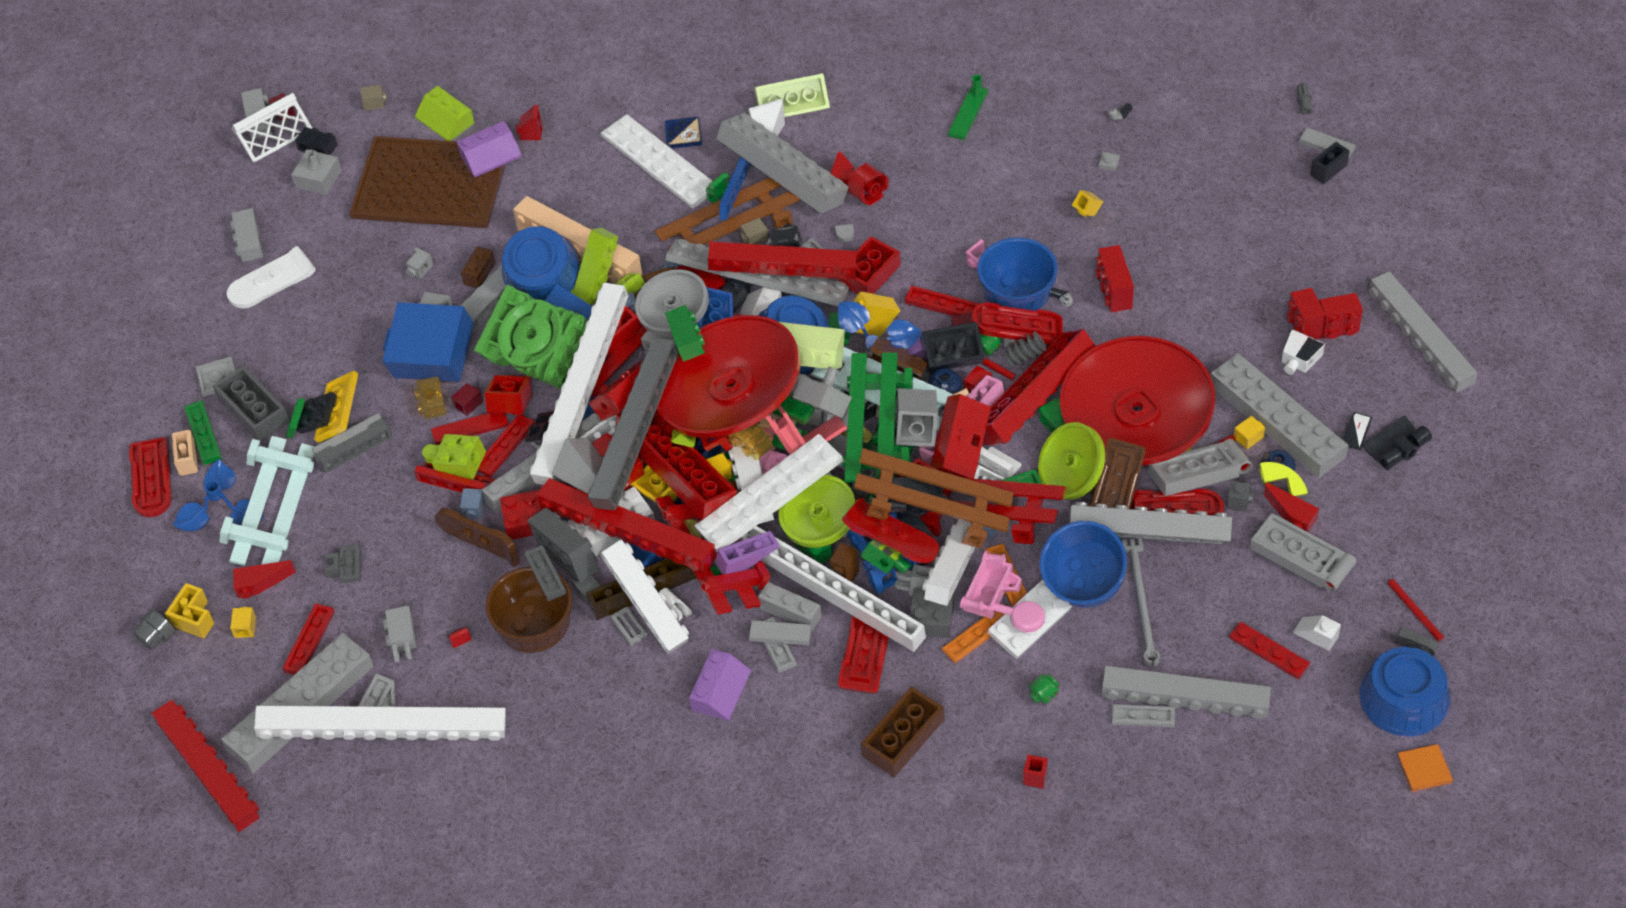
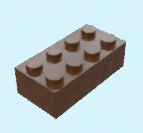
[860,686,945,778]

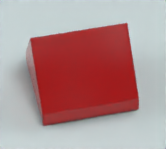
[447,627,472,648]

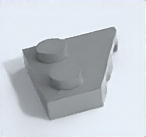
[358,674,395,707]

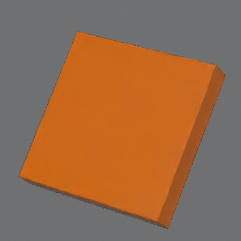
[1397,744,1453,792]

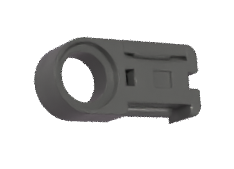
[1395,627,1438,657]

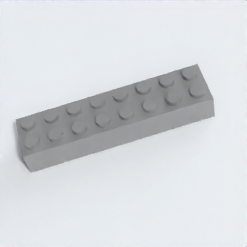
[716,113,849,214]
[1210,353,1348,478]
[1068,502,1232,545]
[221,633,374,774]

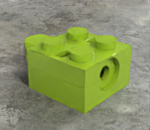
[422,434,486,480]

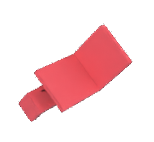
[766,405,847,455]

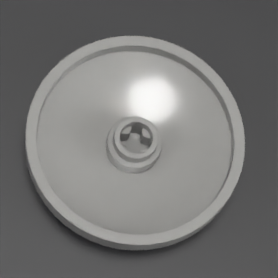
[635,270,709,335]

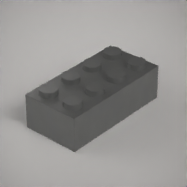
[213,366,290,442]
[527,508,599,583]

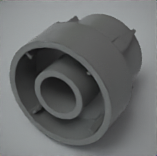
[133,609,176,651]

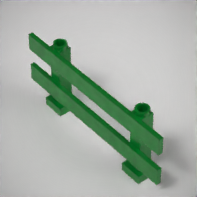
[842,353,913,482]

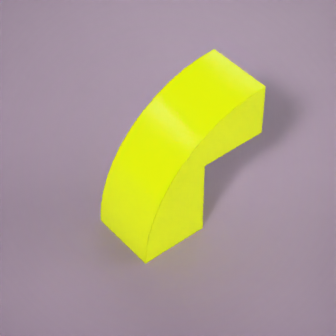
[1258,462,1308,497]

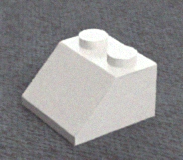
[739,287,782,315]

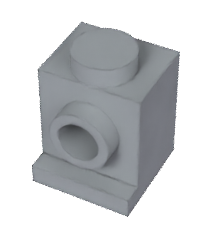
[406,248,433,279]

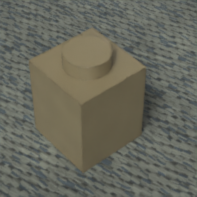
[361,85,388,110]
[739,218,769,245]

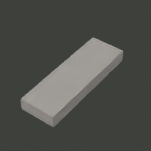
[1299,127,1356,161]
[763,617,797,673]
[749,621,812,645]
[1112,704,1175,727]

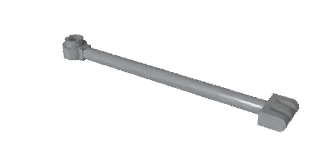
[1122,538,1160,667]

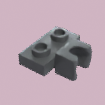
[324,544,361,583]

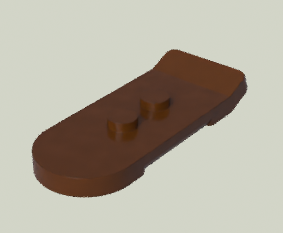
[1089,438,1146,510]
[435,508,520,568]

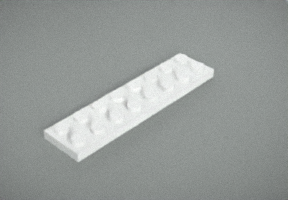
[601,114,712,208]
[695,434,844,552]

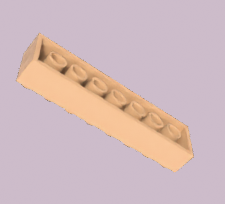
[513,196,642,283]

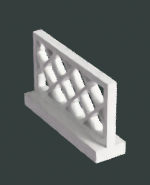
[231,93,312,163]

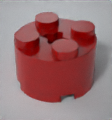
[847,163,889,205]

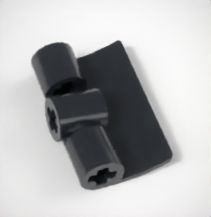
[1363,416,1432,470]
[888,477,947,517]

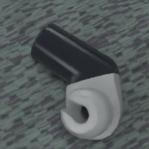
[1108,103,1133,120]
[1050,287,1073,306]

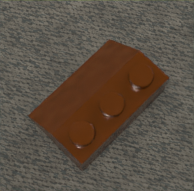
[867,338,928,380]

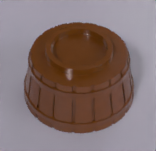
[485,566,572,653]

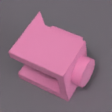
[966,239,985,269]

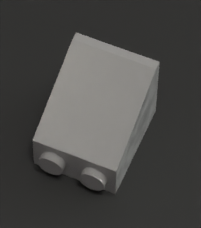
[896,388,938,447]
[552,438,603,494]

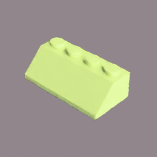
[754,74,830,117]
[779,322,845,369]

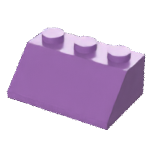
[456,121,522,178]
[689,649,751,721]

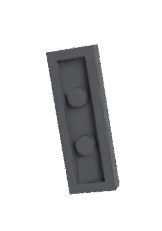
[524,545,566,601]

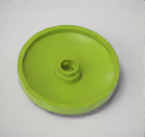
[1038,422,1105,500]
[779,475,856,548]

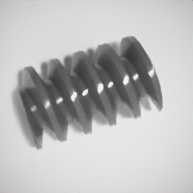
[1004,331,1047,368]

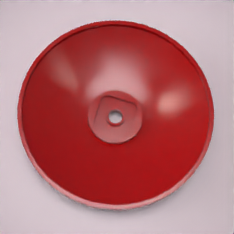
[657,315,801,438]
[1060,336,1215,465]

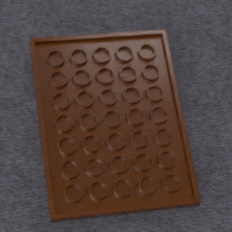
[349,136,506,228]

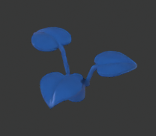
[838,301,921,374]
[173,459,264,531]

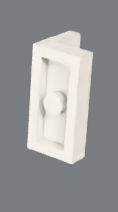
[978,447,1021,479]

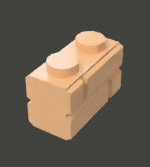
[172,430,198,476]

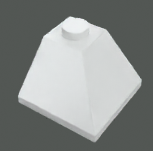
[749,99,785,136]

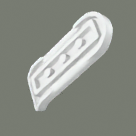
[227,246,316,308]

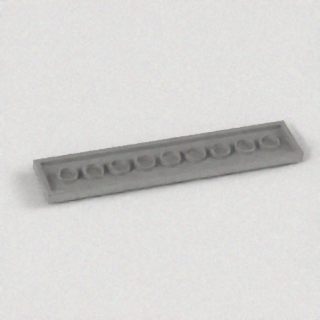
[665,239,850,306]

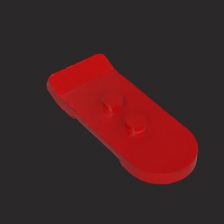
[971,302,1063,345]
[129,437,172,517]
[1130,489,1224,516]
[842,498,939,563]
[838,616,889,694]

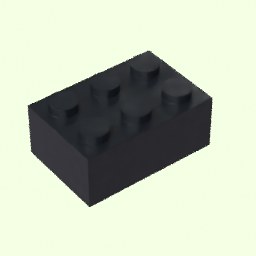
[920,322,985,373]

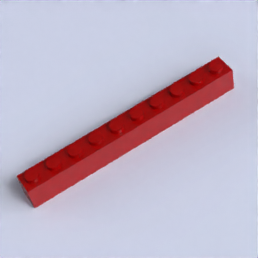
[536,478,717,573]

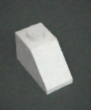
[1293,615,1341,651]

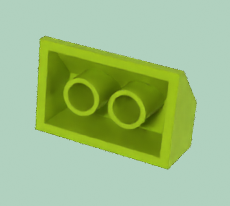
[415,86,474,141]

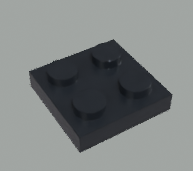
[296,392,337,434]

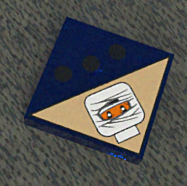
[665,116,702,149]

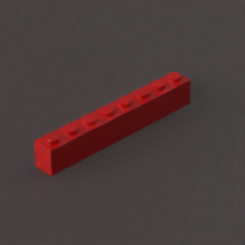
[708,241,857,280]
[152,700,260,832]

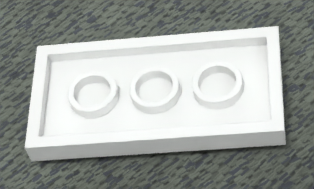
[987,580,1072,659]

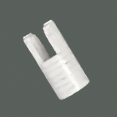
[660,588,692,621]

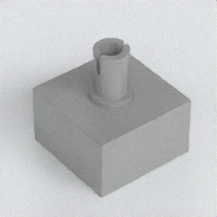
[291,150,342,195]
[793,366,852,418]

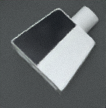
[1281,329,1325,375]

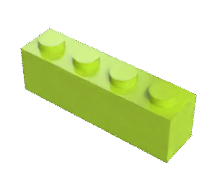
[573,228,619,305]

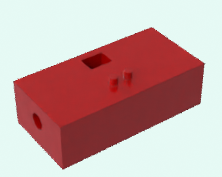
[589,360,644,421]
[931,394,991,479]

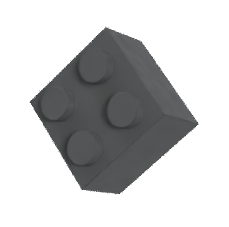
[910,589,954,638]

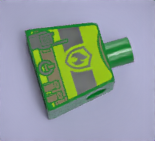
[860,539,911,574]

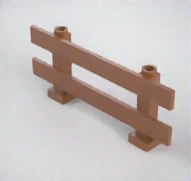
[654,177,800,251]
[854,448,1014,549]

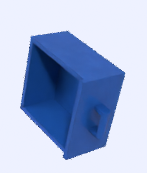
[382,302,474,382]

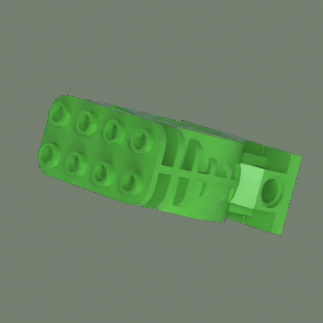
[474,285,588,389]

